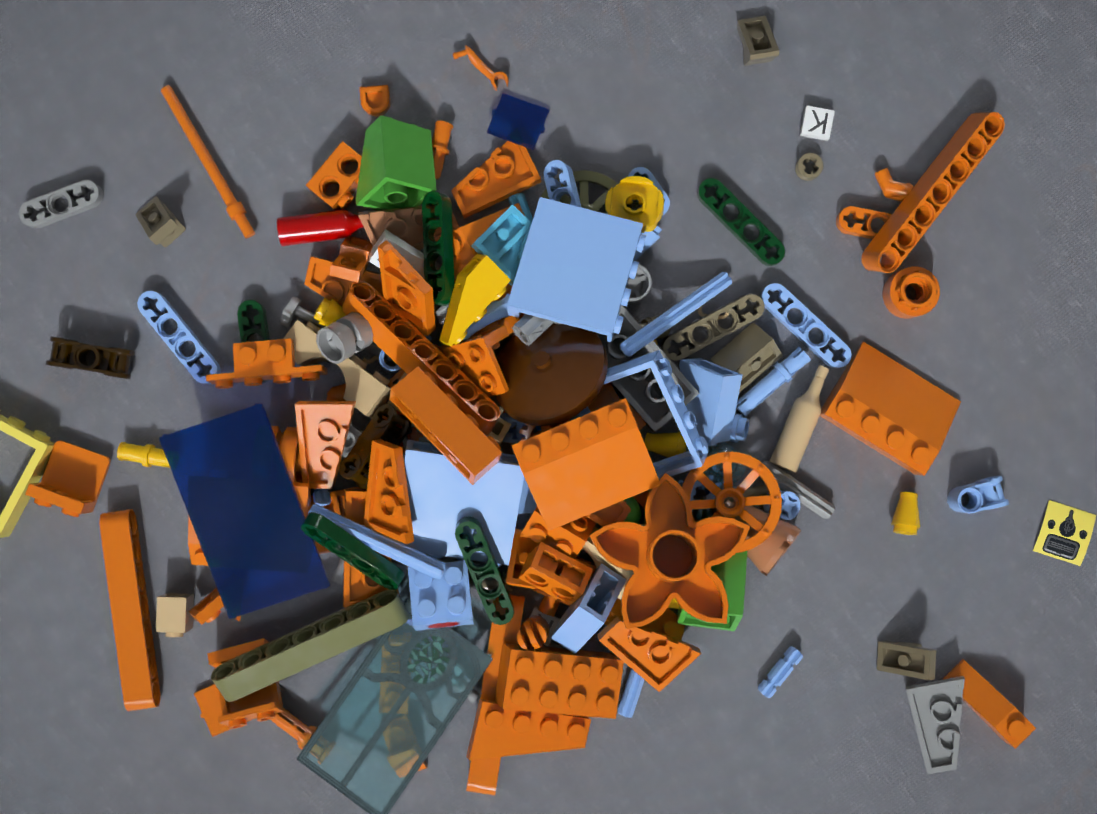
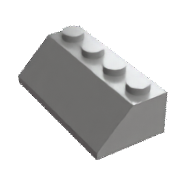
[596,305,700,432]

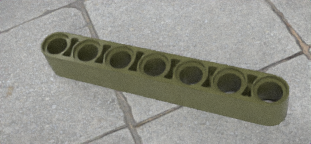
[210,589,410,702]

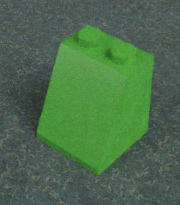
[356,115,437,210]
[677,551,747,631]

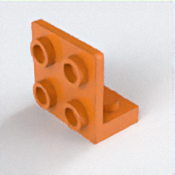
[442,325,509,397]

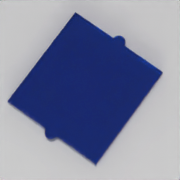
[487,93,550,150]

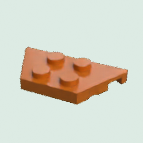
[378,240,436,336]

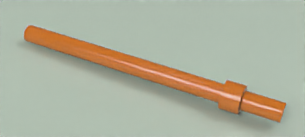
[161,85,255,239]

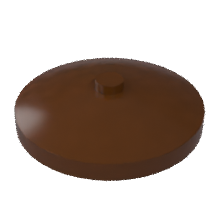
[495,323,608,426]

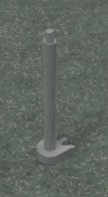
[280,296,394,362]

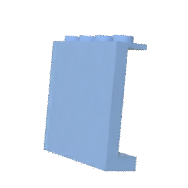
[507,197,647,342]
[393,440,524,566]

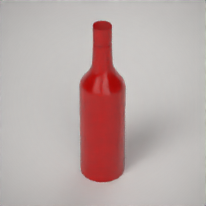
[277,209,364,247]

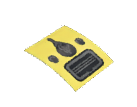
[1033,500,1096,566]

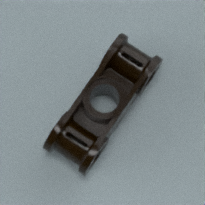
[46,336,135,379]
[339,404,411,490]

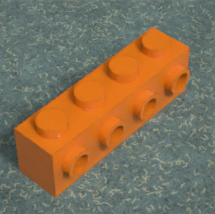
[390,366,502,485]

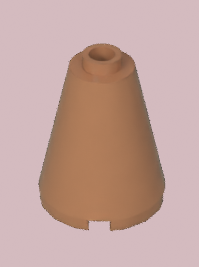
[723,500,801,576]

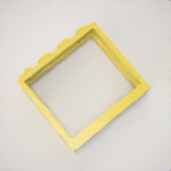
[0,410,55,538]

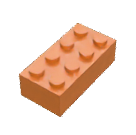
[494,642,624,719]

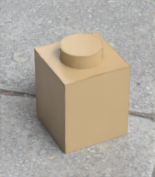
[156,593,194,637]

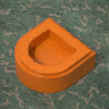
[359,85,390,117]

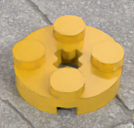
[605,176,664,233]

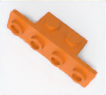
[206,338,328,389]

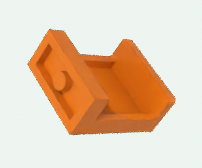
[207,638,284,729]

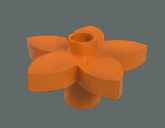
[589,473,750,629]

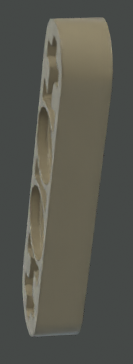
[661,294,765,361]

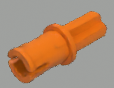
[432,120,453,180]

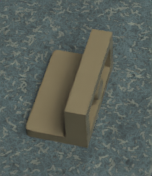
[711,323,783,393]

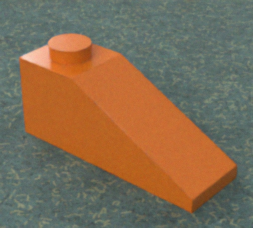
[943,659,1036,749]

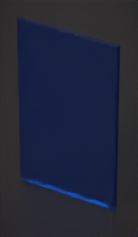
[159,403,331,619]

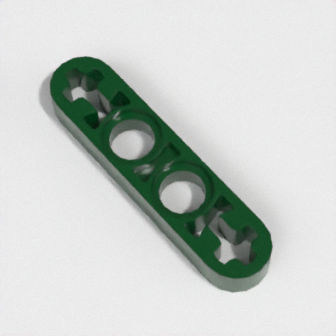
[697,178,785,266]
[422,191,455,306]
[301,512,405,590]
[455,516,514,625]

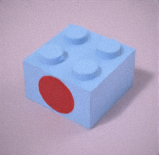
[408,560,474,631]

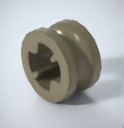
[795,153,823,181]

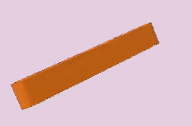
[861,112,1005,273]
[342,281,501,436]
[99,509,161,711]
[466,594,525,795]

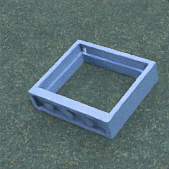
[570,350,709,479]

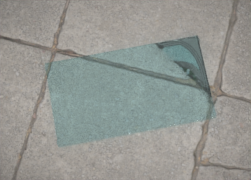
[297,598,493,814]

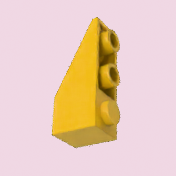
[439,254,511,346]

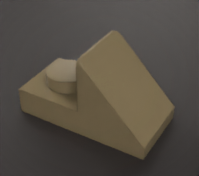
[737,16,779,66]
[135,196,186,247]
[877,641,936,680]

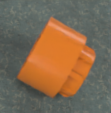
[882,266,940,319]

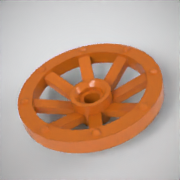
[682,452,782,553]

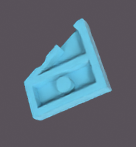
[471,204,532,286]

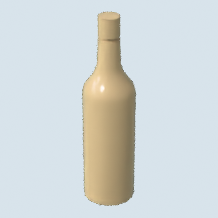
[769,365,829,473]

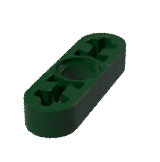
[237,300,270,383]

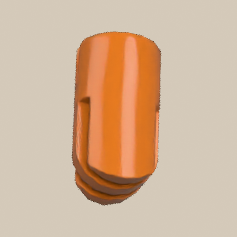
[517,615,550,651]

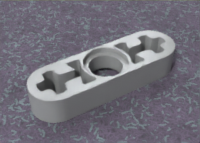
[19,180,104,228]

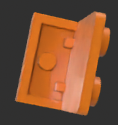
[25,441,111,517]
[521,507,596,559]

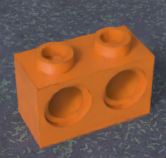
[306,141,362,210]
[519,542,593,605]

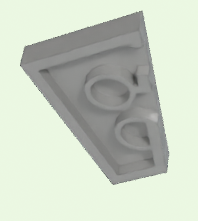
[905,676,965,775]

